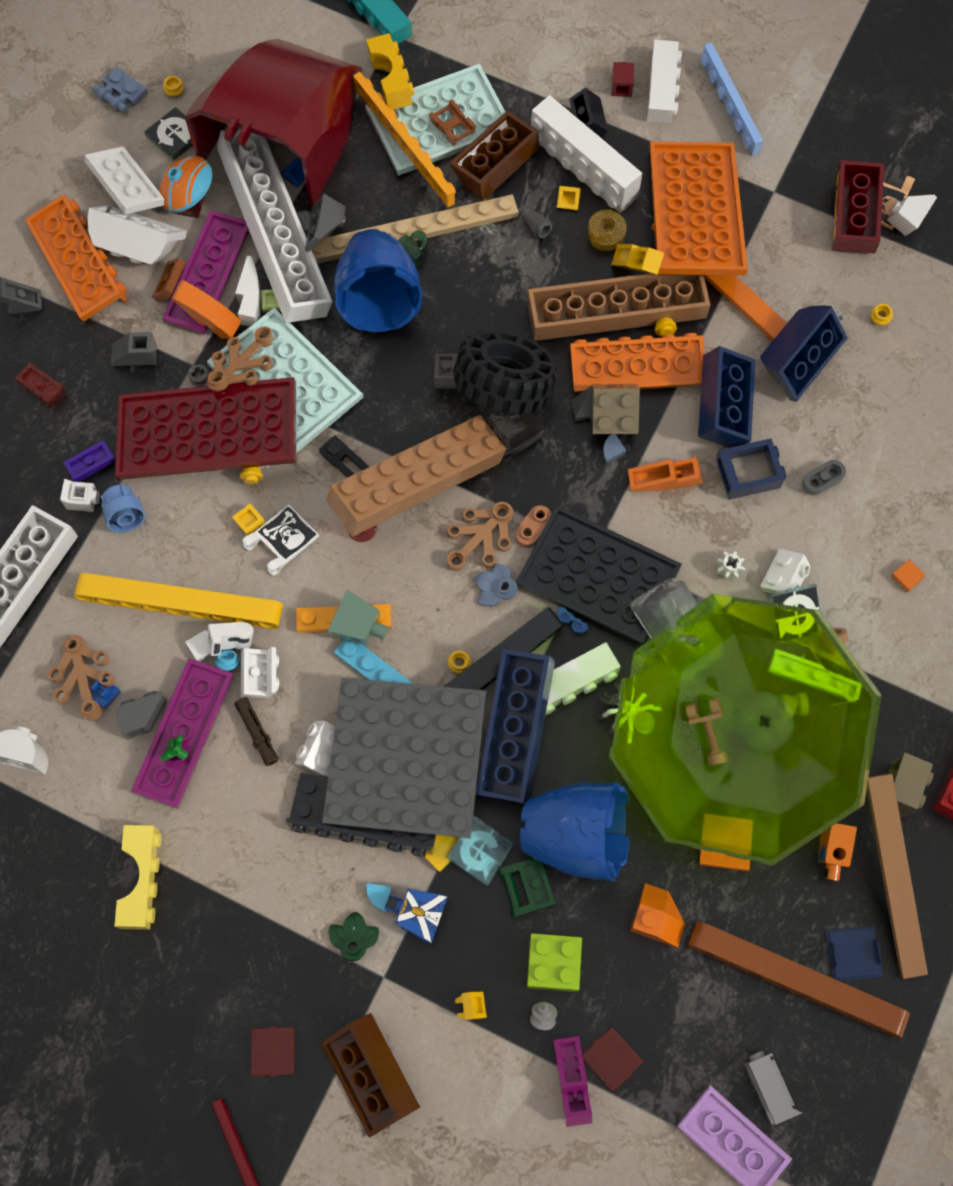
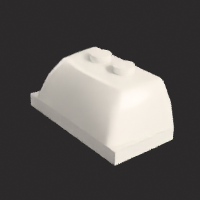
[88,205,187,264]

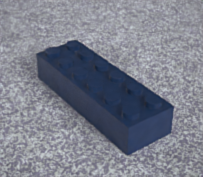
[476,648,555,803]

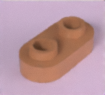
[516,505,552,548]

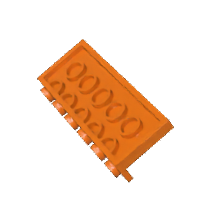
[25,194,128,322]
[569,333,705,393]

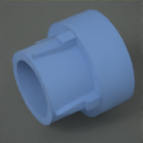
[101,484,146,533]

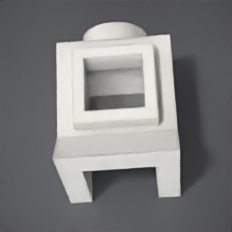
[60,479,100,512]

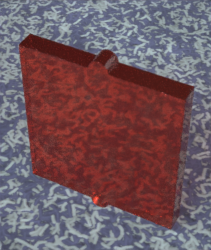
[251,1025,295,1078]
[583,1027,644,1092]

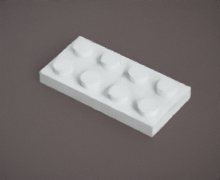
[84,147,164,215]

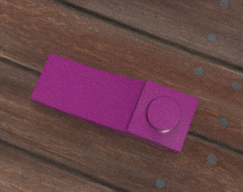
[553,1036,592,1127]

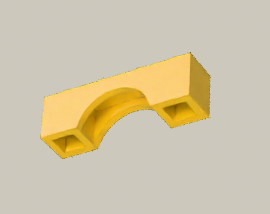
[366,33,415,110]

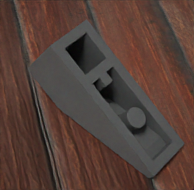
[305,194,346,252]

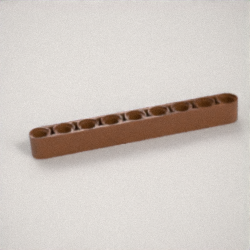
[688,921,910,1038]

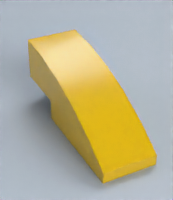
[611,244,664,275]

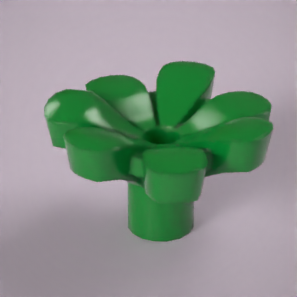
[160,733,188,762]

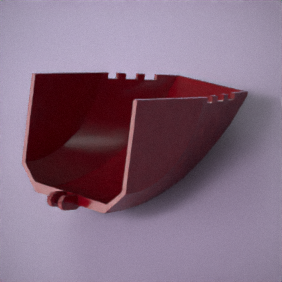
[184,39,362,207]

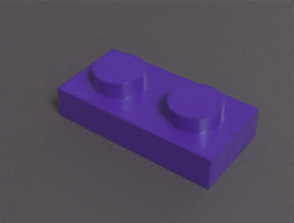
[63,440,116,482]

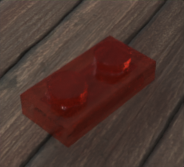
[15,362,65,406]

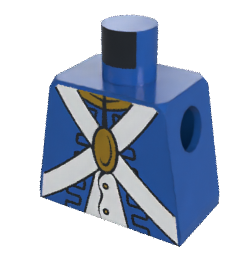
[384,889,447,944]

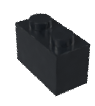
[569,87,609,137]

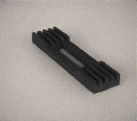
[319,435,369,478]

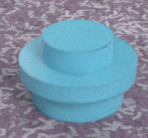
[215,650,239,671]

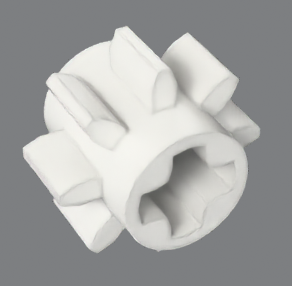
[716,551,745,581]

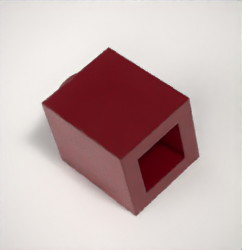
[611,62,634,97]

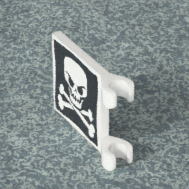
[242,504,320,576]

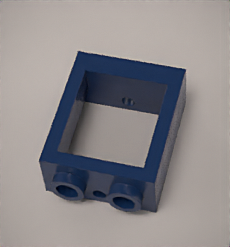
[716,438,786,500]

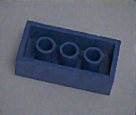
[698,346,755,448]

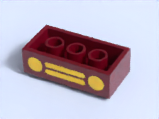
[832,160,885,254]

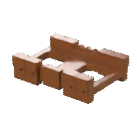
[429,99,476,146]

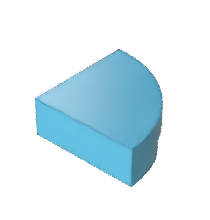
[367,883,392,913]

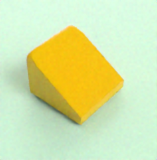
[557,186,581,210]

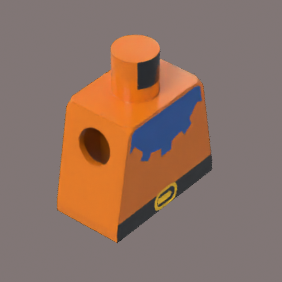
[818,823,857,881]

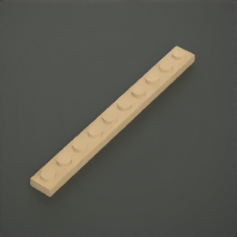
[312,194,519,264]

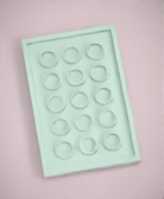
[365,64,505,176]
[207,308,363,453]

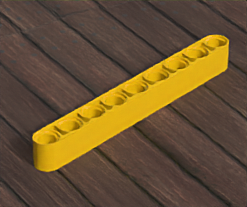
[74,573,283,629]

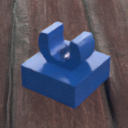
[90,678,121,710]

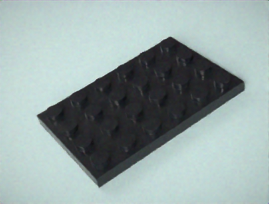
[516,505,682,646]

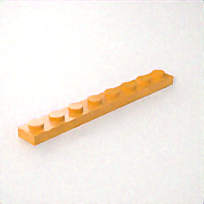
[353,72,456,208]

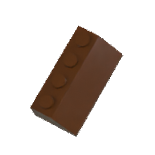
[450,110,540,201]
[321,1013,420,1138]

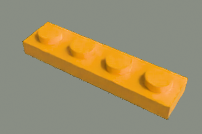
[296,604,391,633]

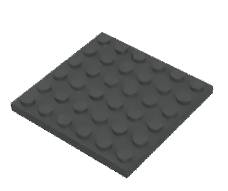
[322,677,487,839]

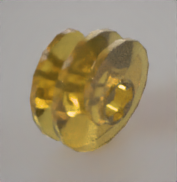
[588,210,627,251]

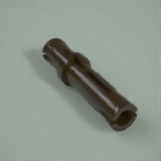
[234,697,279,767]

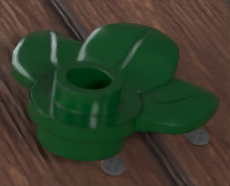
[329,912,379,962]

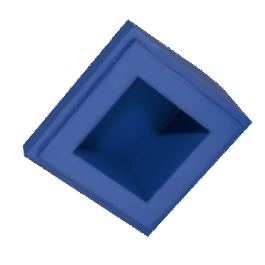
[280,157,305,188]

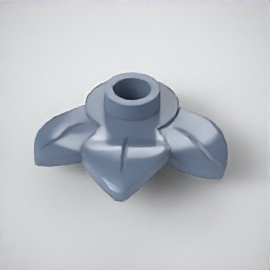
[474,564,518,606]

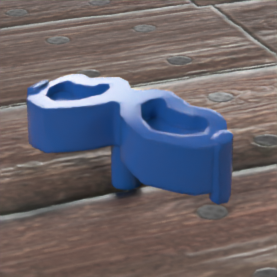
[558,607,588,634]

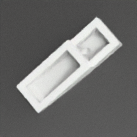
[235,256,262,327]

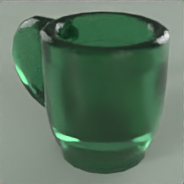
[398,230,427,266]

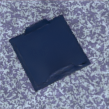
[825,926,883,981]

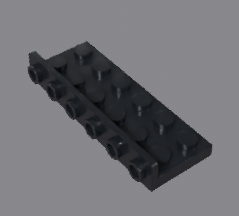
[286,773,437,857]

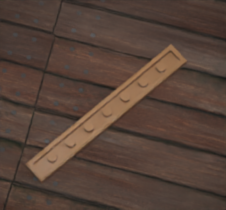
[865,773,928,979]

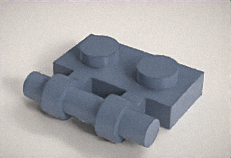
[92,67,148,113]

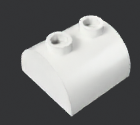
[0,726,48,775]

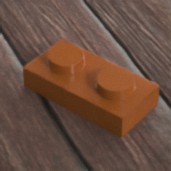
[152,257,186,302]

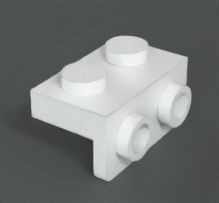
[760,548,810,595]
[241,647,279,699]
[295,721,335,777]

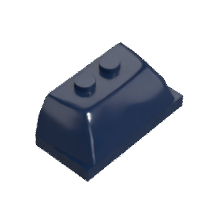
[760,305,848,402]

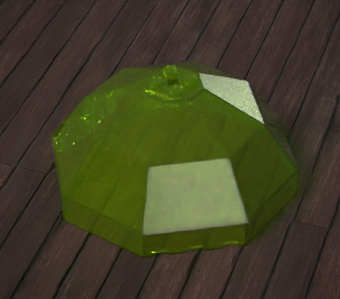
[609,593,882,866]

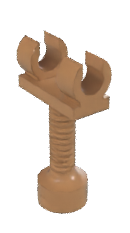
[686,698,728,766]

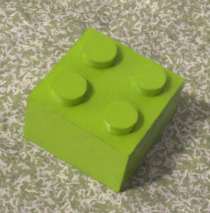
[527,933,582,992]

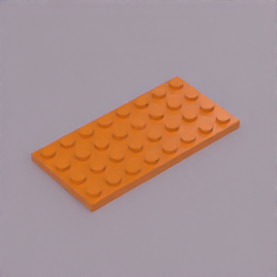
[649,141,748,276]

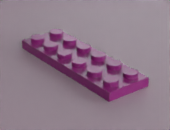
[162,210,250,335]
[131,658,234,809]

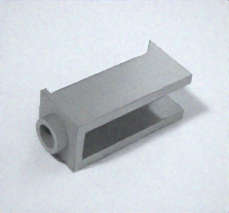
[744,1050,802,1125]

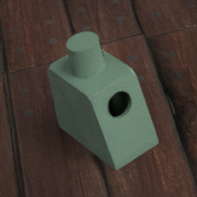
[328,590,389,645]

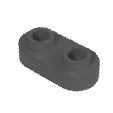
[802,460,846,495]

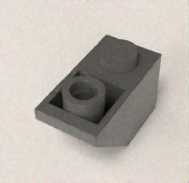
[111,332,157,366]
[114,691,167,740]

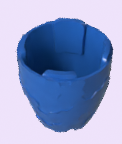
[334,229,422,332]
[520,782,630,882]

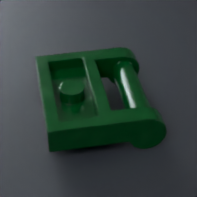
[498,858,556,918]

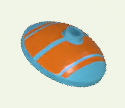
[156,156,212,212]

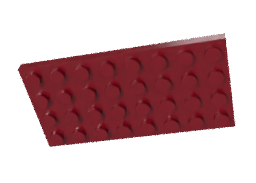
[115,377,296,480]

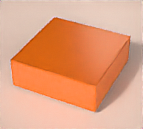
[891,559,926,592]

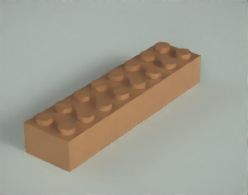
[527,274,710,341]
[326,415,507,537]

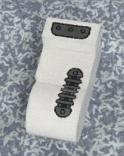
[206,622,254,656]

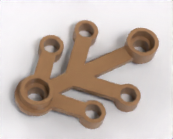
[207,326,274,391]
[447,502,514,571]
[48,635,115,721]

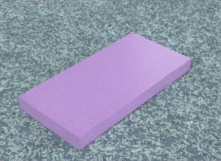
[677,1085,792,1186]

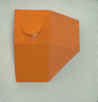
[630,883,685,948]

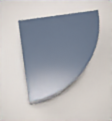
[603,434,626,464]

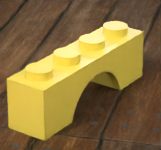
[115,825,162,930]

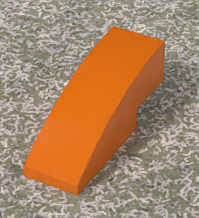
[171,280,241,339]
[628,457,703,492]

